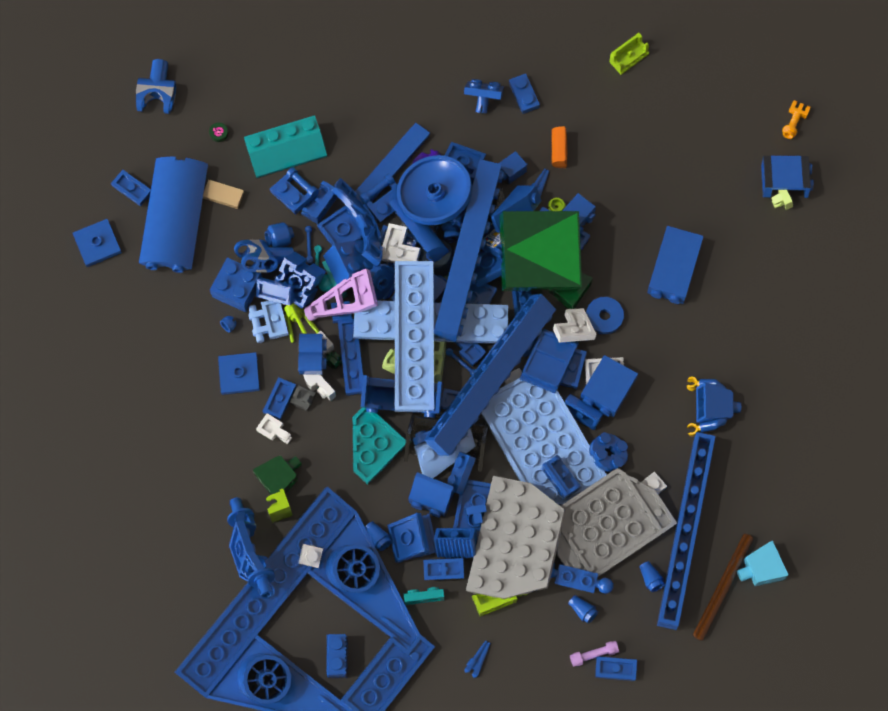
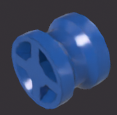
[441,222,460,243]

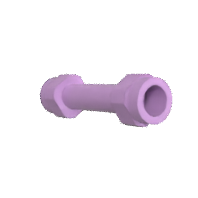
[570,641,619,667]

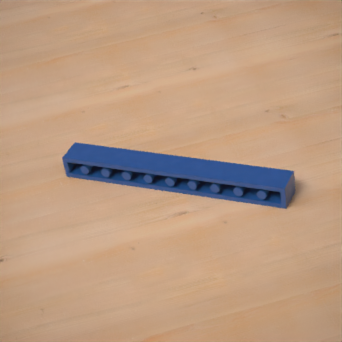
[434,159,504,342]
[424,294,556,456]
[657,432,715,630]

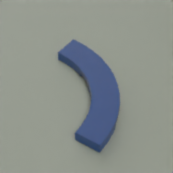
[332,178,383,267]

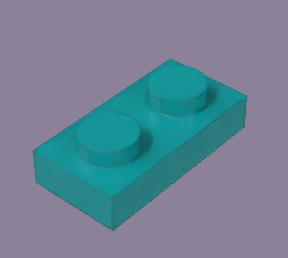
[404,587,445,605]

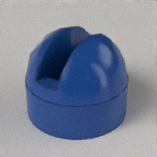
[220,316,237,333]

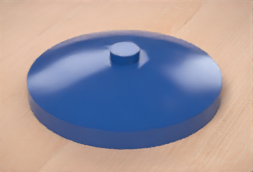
[397,155,472,225]

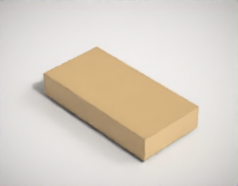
[203,180,244,209]

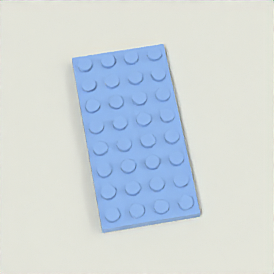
[481,378,606,506]

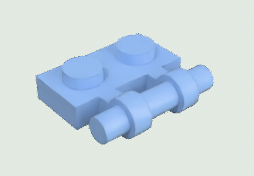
[248,300,289,343]

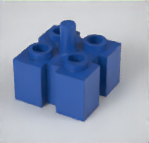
[275,252,326,308]

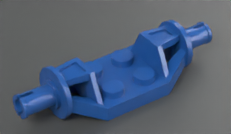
[227,497,275,599]

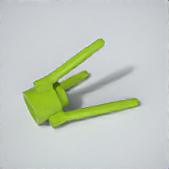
[284,303,319,343]

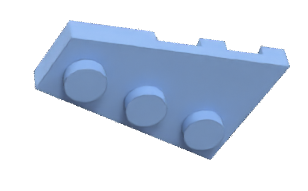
[414,428,476,478]

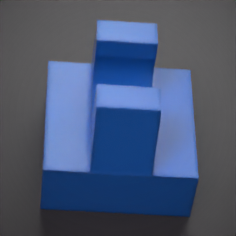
[465,504,487,524]

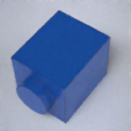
[498,151,527,184]

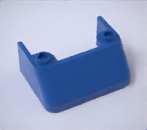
[361,375,443,418]

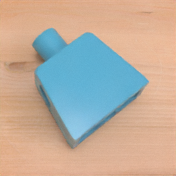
[737,541,788,586]

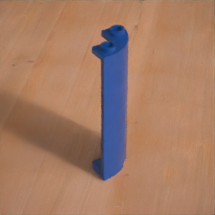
[139,157,208,273]

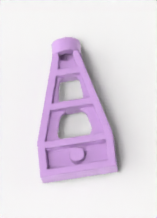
[304,269,378,321]

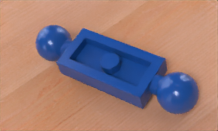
[550,564,614,594]

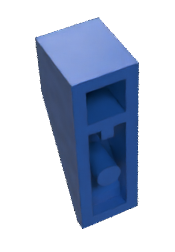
[491,185,542,233]

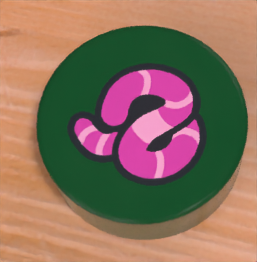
[209,123,228,142]

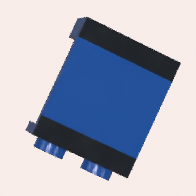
[761,156,813,198]

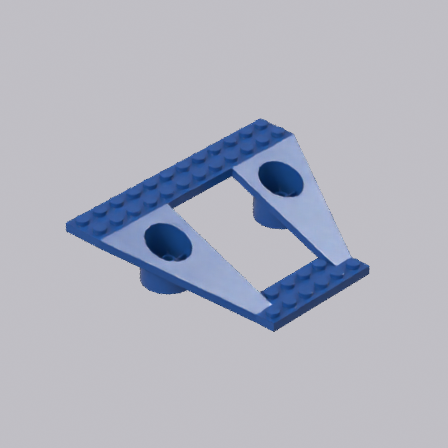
[174,487,435,711]

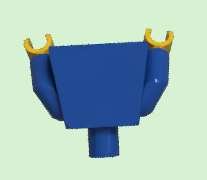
[687,377,742,436]

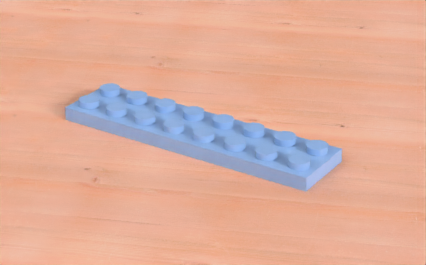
[395,261,434,412]
[353,300,508,344]

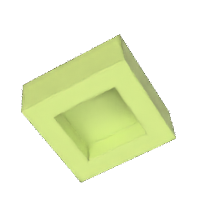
[771,190,793,210]

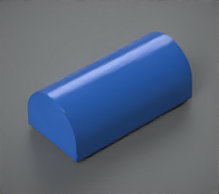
[565,394,603,430]

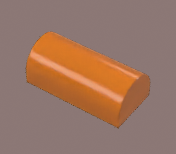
[552,126,567,168]

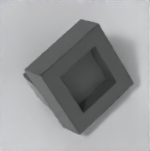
[290,385,316,412]

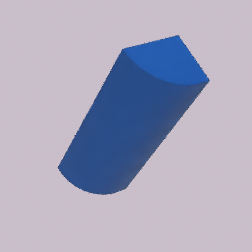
[389,198,449,263]

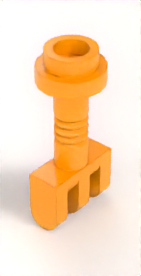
[782,100,811,139]

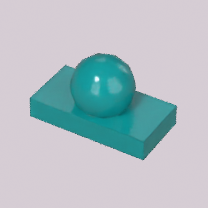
[318,261,348,299]

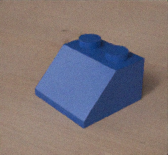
[408,472,454,517]

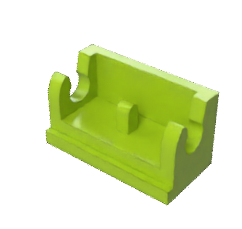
[609,33,649,75]
[266,489,293,523]
[472,594,517,617]

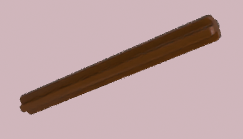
[693,534,753,641]

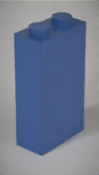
[647,226,703,304]

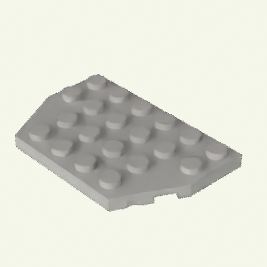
[557,468,677,576]
[466,476,566,599]

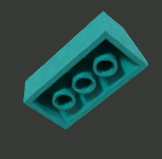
[244,115,327,178]

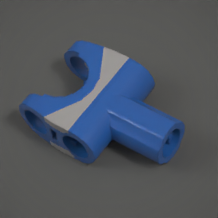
[136,59,176,114]
[234,239,294,272]

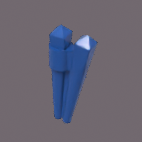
[532,168,549,196]
[464,641,491,678]

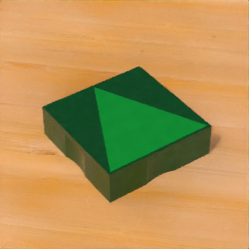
[499,211,582,291]

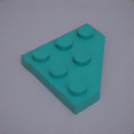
[352,408,408,485]

